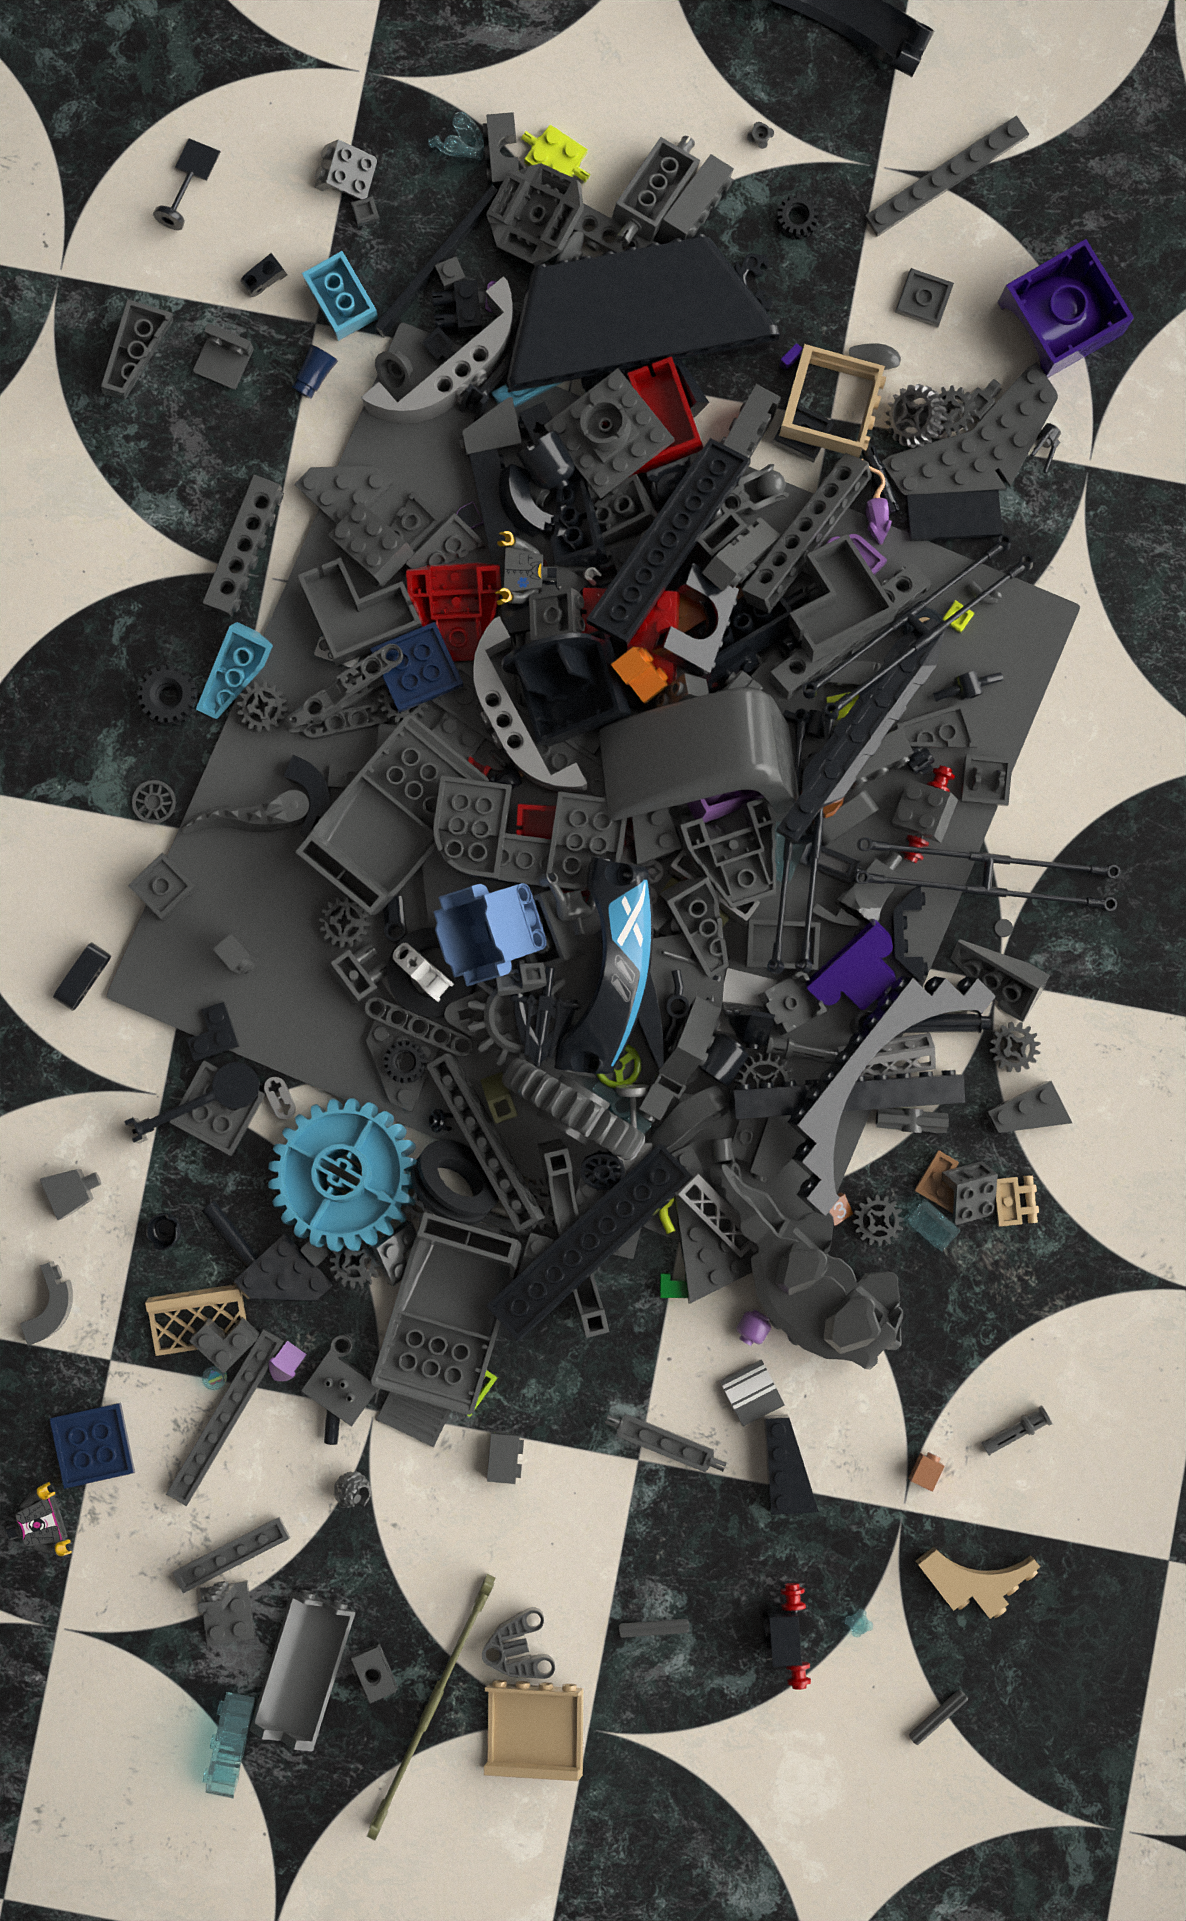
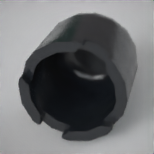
[517,430,575,491]

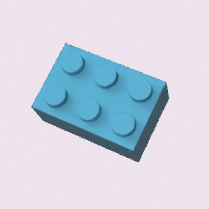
[302,251,379,341]

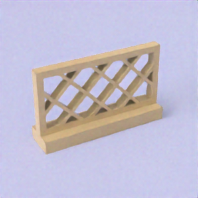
[145,1285,247,1356]

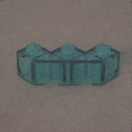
[202,1692,255,1799]

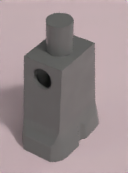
[835,851,902,926]

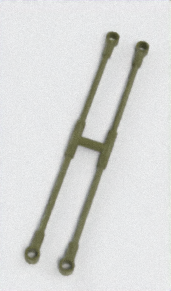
[366,1574,496,1840]

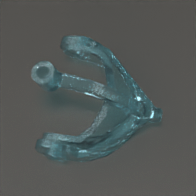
[428,112,484,161]

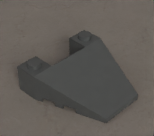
[675,797,776,908]

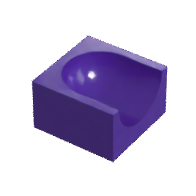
[997,239,1134,378]

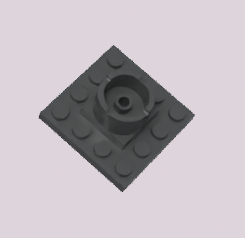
[544,368,675,499]

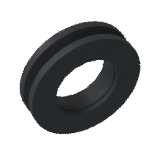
[387,927,477,1017]
[411,1140,499,1225]

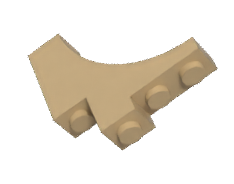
[916,1547,1040,1619]

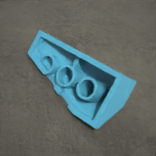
[196,622,273,719]

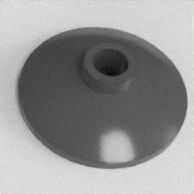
[555,231,584,265]

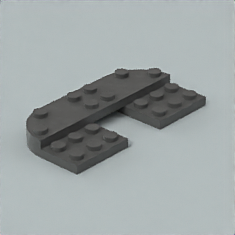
[433,776,627,891]

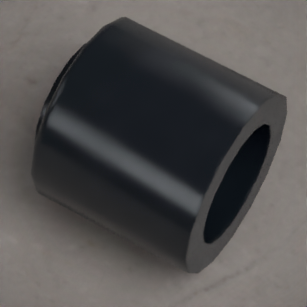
[698,1033,749,1087]

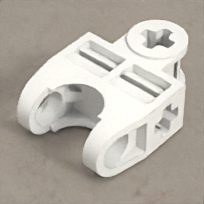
[393,943,454,1002]

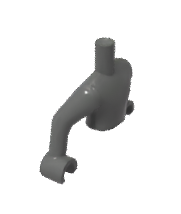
[539,873,596,936]

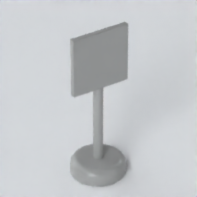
[616,1084,652,1178]

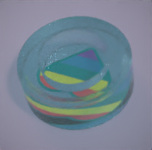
[202,1366,227,1390]

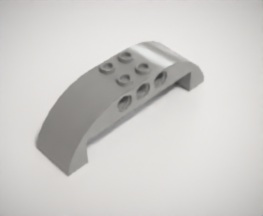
[362,276,514,424]
[473,617,587,793]

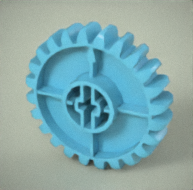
[268,1098,417,1252]

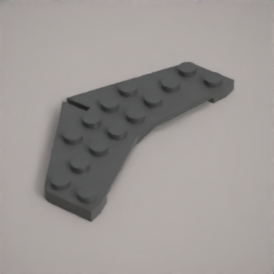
[881,362,1058,497]

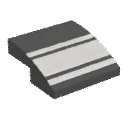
[720,1359,785,1426]

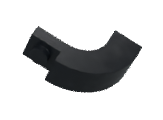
[499,464,555,537]
[284,755,332,838]

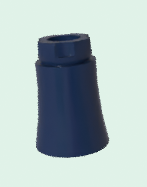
[292,344,338,399]

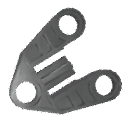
[482,1607,555,1679]

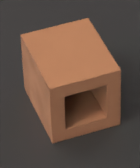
[908,1452,945,1492]

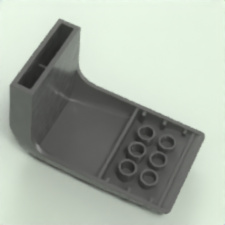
[599,687,799,821]
[295,715,489,915]
[371,1212,521,1415]

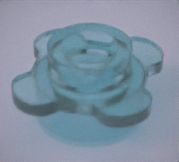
[845,1609,873,1638]

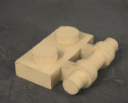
[996,1175,1039,1226]

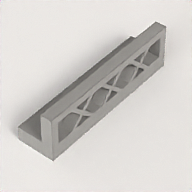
[838,1033,936,1080]
[676,1169,751,1257]

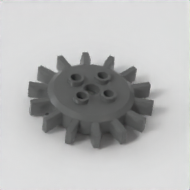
[468,960,576,1066]

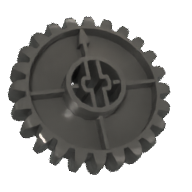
[502,1058,645,1161]

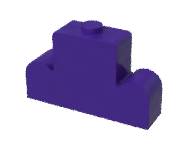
[806,918,896,1010]

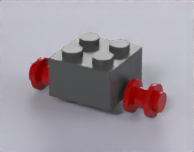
[891,765,958,864]

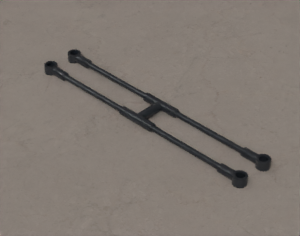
[803,534,1033,719]
[767,708,839,974]
[853,837,1121,911]

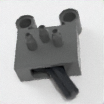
[302,1334,379,1445]

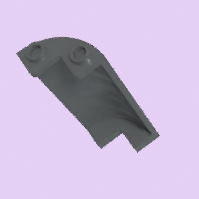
[249,1590,355,1751]

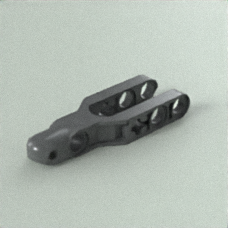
[283,644,403,733]

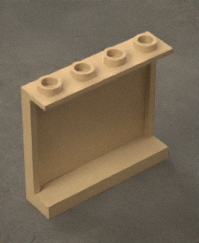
[484,1680,584,1781]

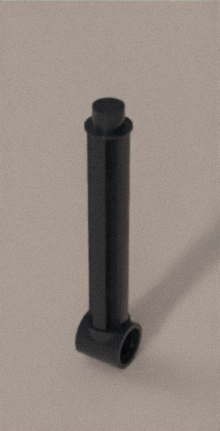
[850,1010,991,1034]

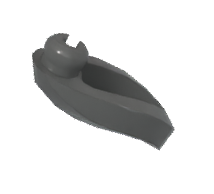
[849,343,901,370]

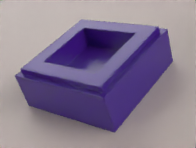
[779,343,803,371]

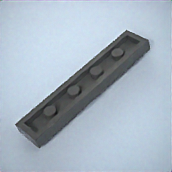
[173,1517,290,1593]

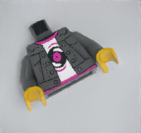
[6,1482,72,1556]

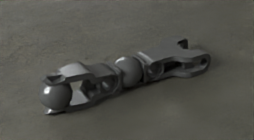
[635,464,789,547]

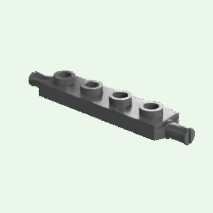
[604,1414,727,1472]

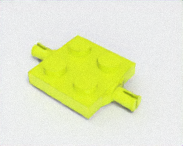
[521,124,591,183]

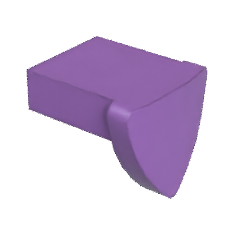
[269,1341,307,1381]

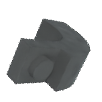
[20,1261,73,1346]

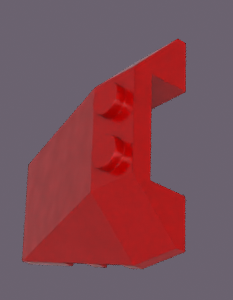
[406,563,501,661]

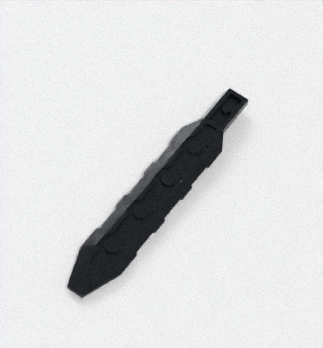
[776,618,945,844]

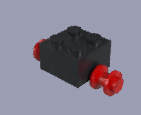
[763,1583,811,1690]

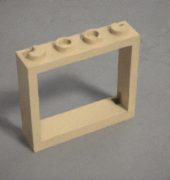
[779,344,886,458]

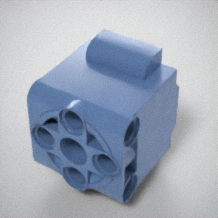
[433,883,546,986]

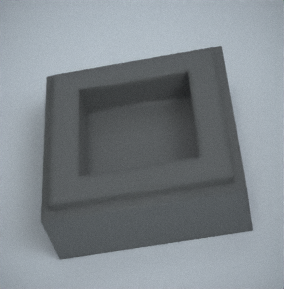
[351,196,380,227]

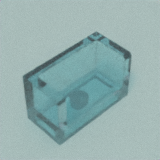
[904,1198,961,1252]

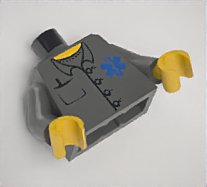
[495,531,557,605]

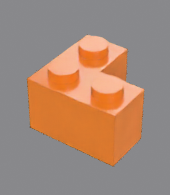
[611,647,668,703]

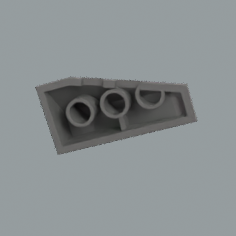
[660,876,729,978]
[950,939,1050,1022]

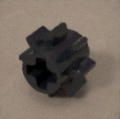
[907,746,935,776]

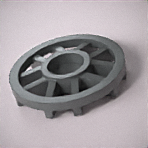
[132,780,176,824]

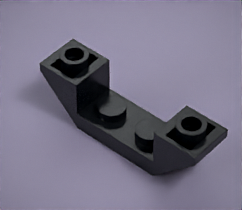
[891,886,928,982]

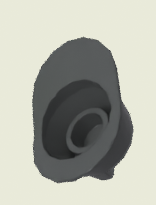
[375,351,413,403]

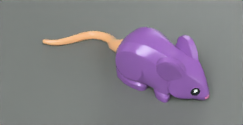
[862,459,892,545]

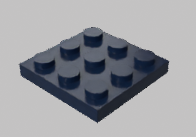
[370,622,463,713]
[50,1402,135,1489]

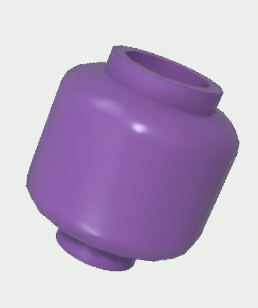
[736,1309,771,1346]

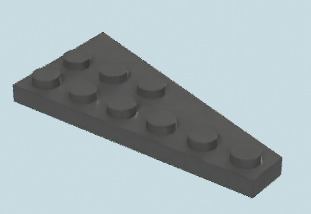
[671,1144,752,1304]

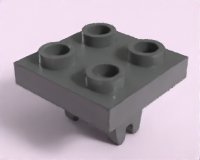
[961,754,1013,806]

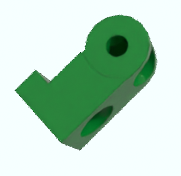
[659,1273,688,1298]

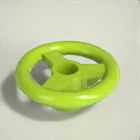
[596,1044,642,1089]

